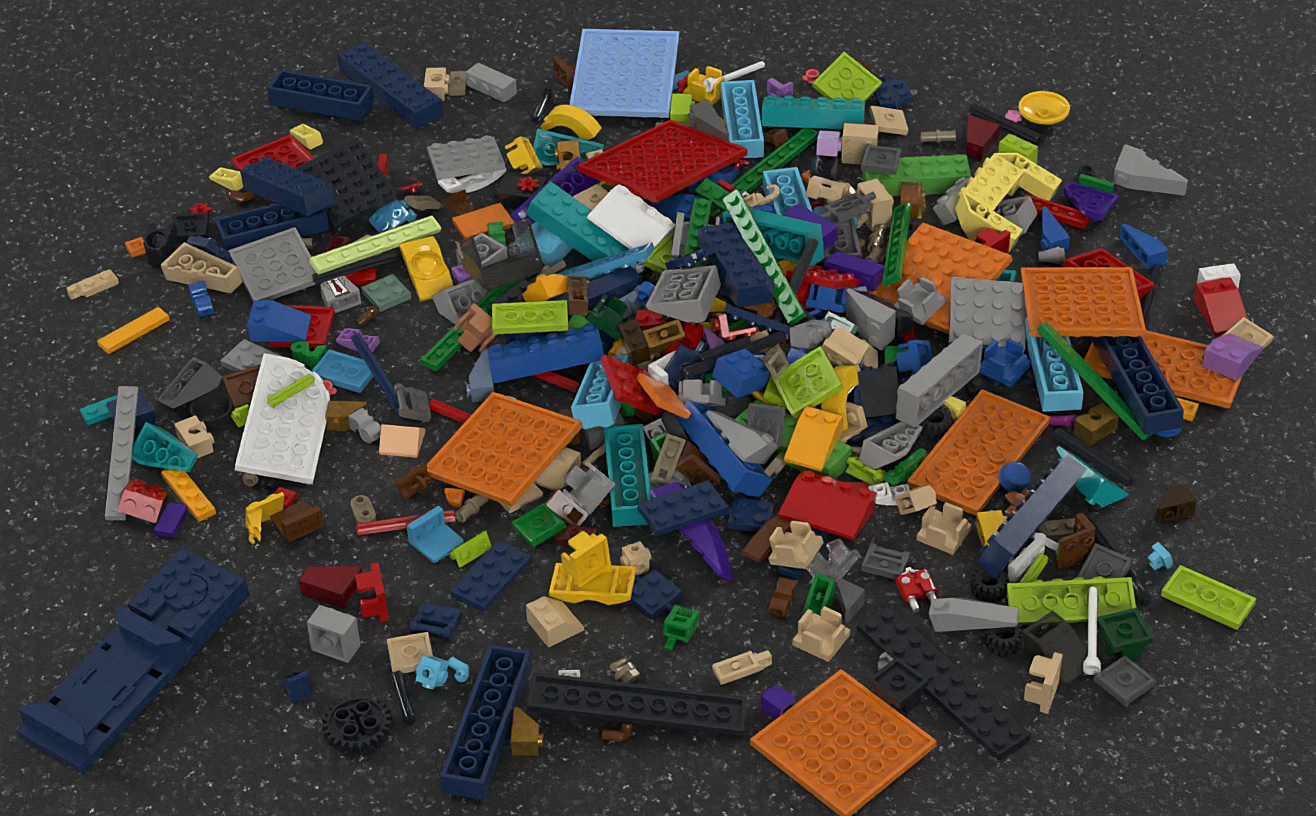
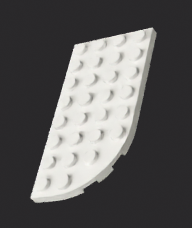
[235,353,330,485]

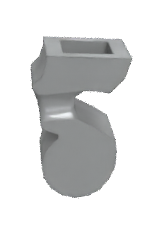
[348,408,381,443]

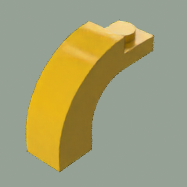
[540,105,602,140]
[821,365,859,431]

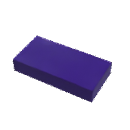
[154,502,188,538]

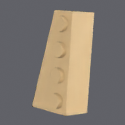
[161,242,243,293]

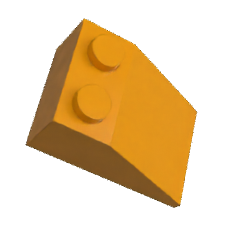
[522,274,590,302]
[784,406,843,471]

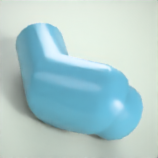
[448,657,469,682]

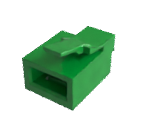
[663,605,700,650]

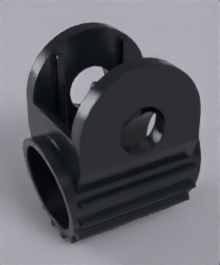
[143,224,177,269]

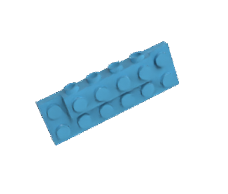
[555,242,655,280]

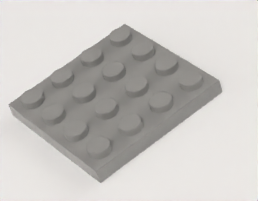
[427,136,505,180]
[228,227,317,301]
[949,277,1026,350]

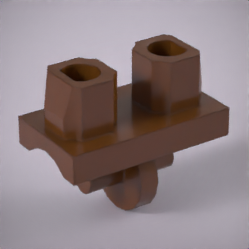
[394,464,432,500]

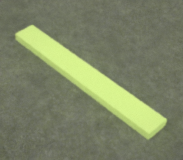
[309,216,441,275]

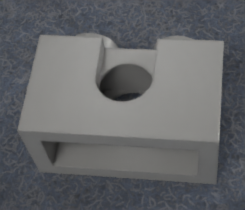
[790,319,832,349]

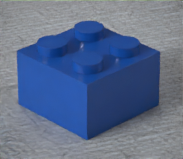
[712,349,770,398]

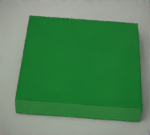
[511,502,566,547]

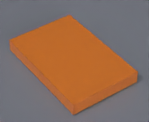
[452,203,515,242]
[637,373,691,419]

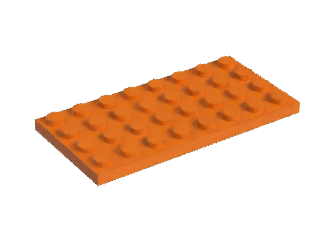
[1084,330,1243,409]
[907,389,1051,516]

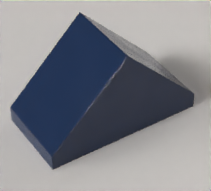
[278,671,312,703]

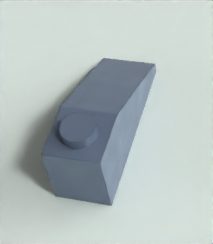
[466,348,494,403]

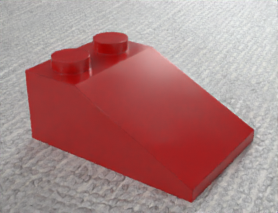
[1193,277,1247,335]

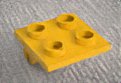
[245,492,284,544]

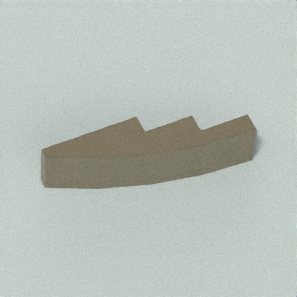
[763,343,789,380]

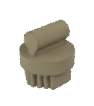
[610,658,640,683]

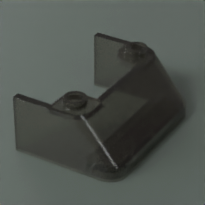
[456,219,543,290]

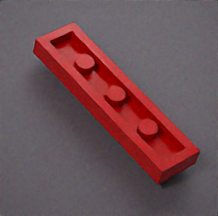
[1023,194,1091,229]

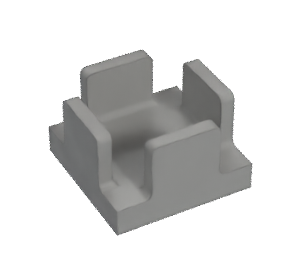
[894,276,946,325]
[677,380,726,406]
[562,461,615,515]

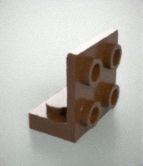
[552,55,577,90]
[675,441,721,486]
[270,501,324,543]
[1056,513,1096,570]

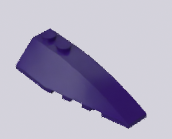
[510,156,600,229]
[649,482,733,582]

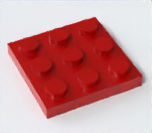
[786,265,861,289]
[269,305,335,349]
[600,355,664,417]

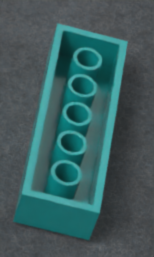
[762,95,865,129]
[526,181,629,261]
[723,208,824,267]
[604,424,651,527]

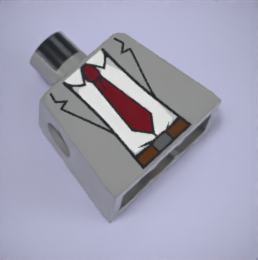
[320,276,361,313]

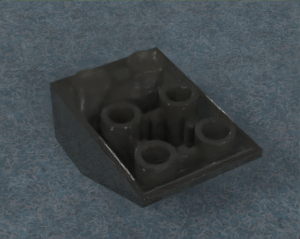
[1021,610,1088,685]

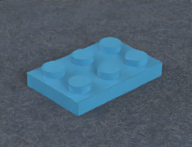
[311,350,374,393]

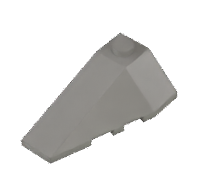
[1113,144,1188,196]
[432,269,502,324]
[706,410,778,464]
[859,421,923,469]
[929,597,1019,632]

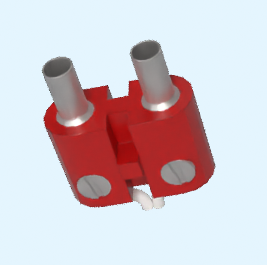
[895,567,938,612]

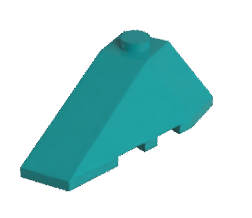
[533,129,604,166]
[132,422,198,472]
[1056,445,1129,507]

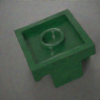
[587,294,634,341]
[1097,608,1154,660]

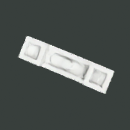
[438,168,506,193]

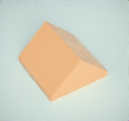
[379,424,425,458]

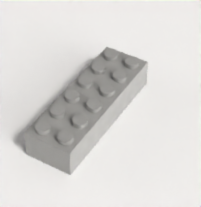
[896,333,983,428]

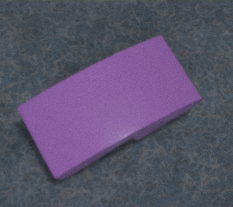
[336,328,380,352]

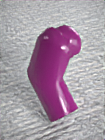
[1049,414,1078,428]

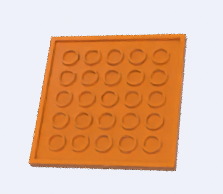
[866,223,1013,334]
[1020,267,1146,337]
[427,392,583,507]
[750,669,937,816]

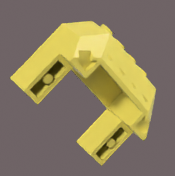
[955,153,1062,252]

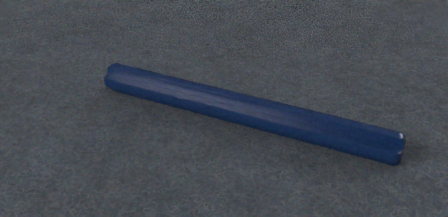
[351,333,403,418]

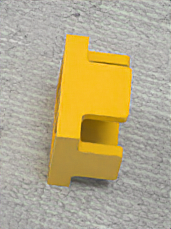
[683,66,725,106]
[505,136,544,175]
[561,531,611,588]

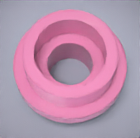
[1005,110,1022,123]

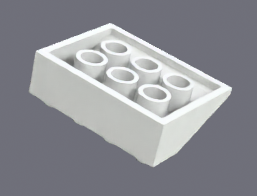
[587,184,676,249]

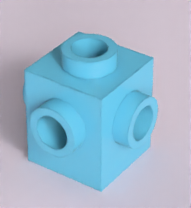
[415,655,449,689]

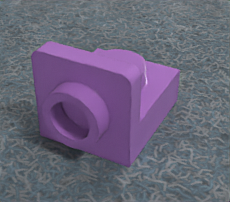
[767,78,793,98]
[451,263,476,284]

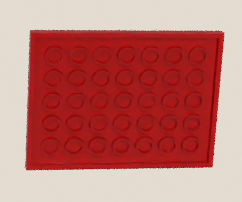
[577,120,748,203]

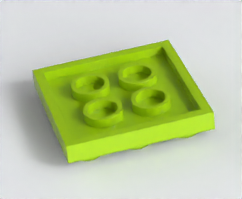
[812,52,882,101]
[771,346,844,419]

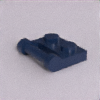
[409,602,462,640]

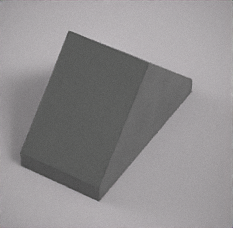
[835,578,865,622]

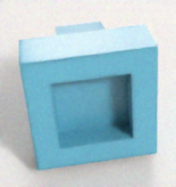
[1148,542,1174,570]

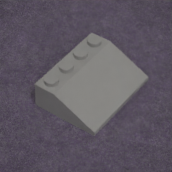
[646,265,721,323]

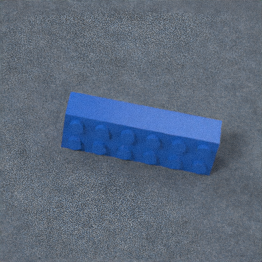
[488,324,604,383]
[676,400,773,497]

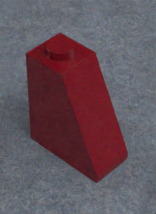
[966,115,1000,160]
[298,566,363,608]

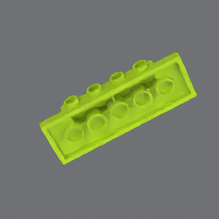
[1006,576,1136,625]

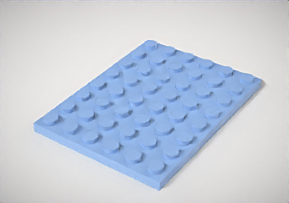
[570,29,679,118]

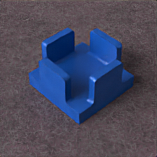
[806,284,851,313]
[979,339,1031,387]
[896,340,932,382]

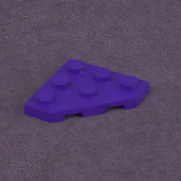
[1063,181,1119,221]

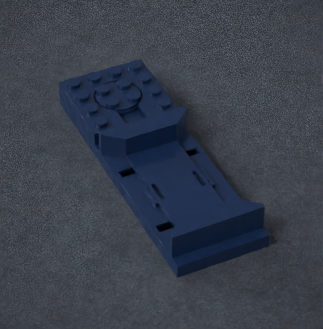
[16,547,250,774]

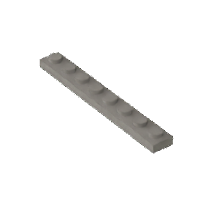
[105,386,139,520]

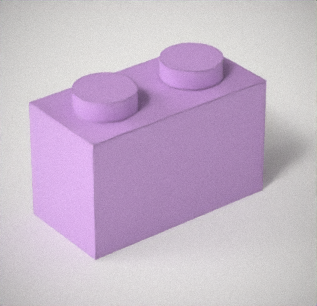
[816,130,842,156]

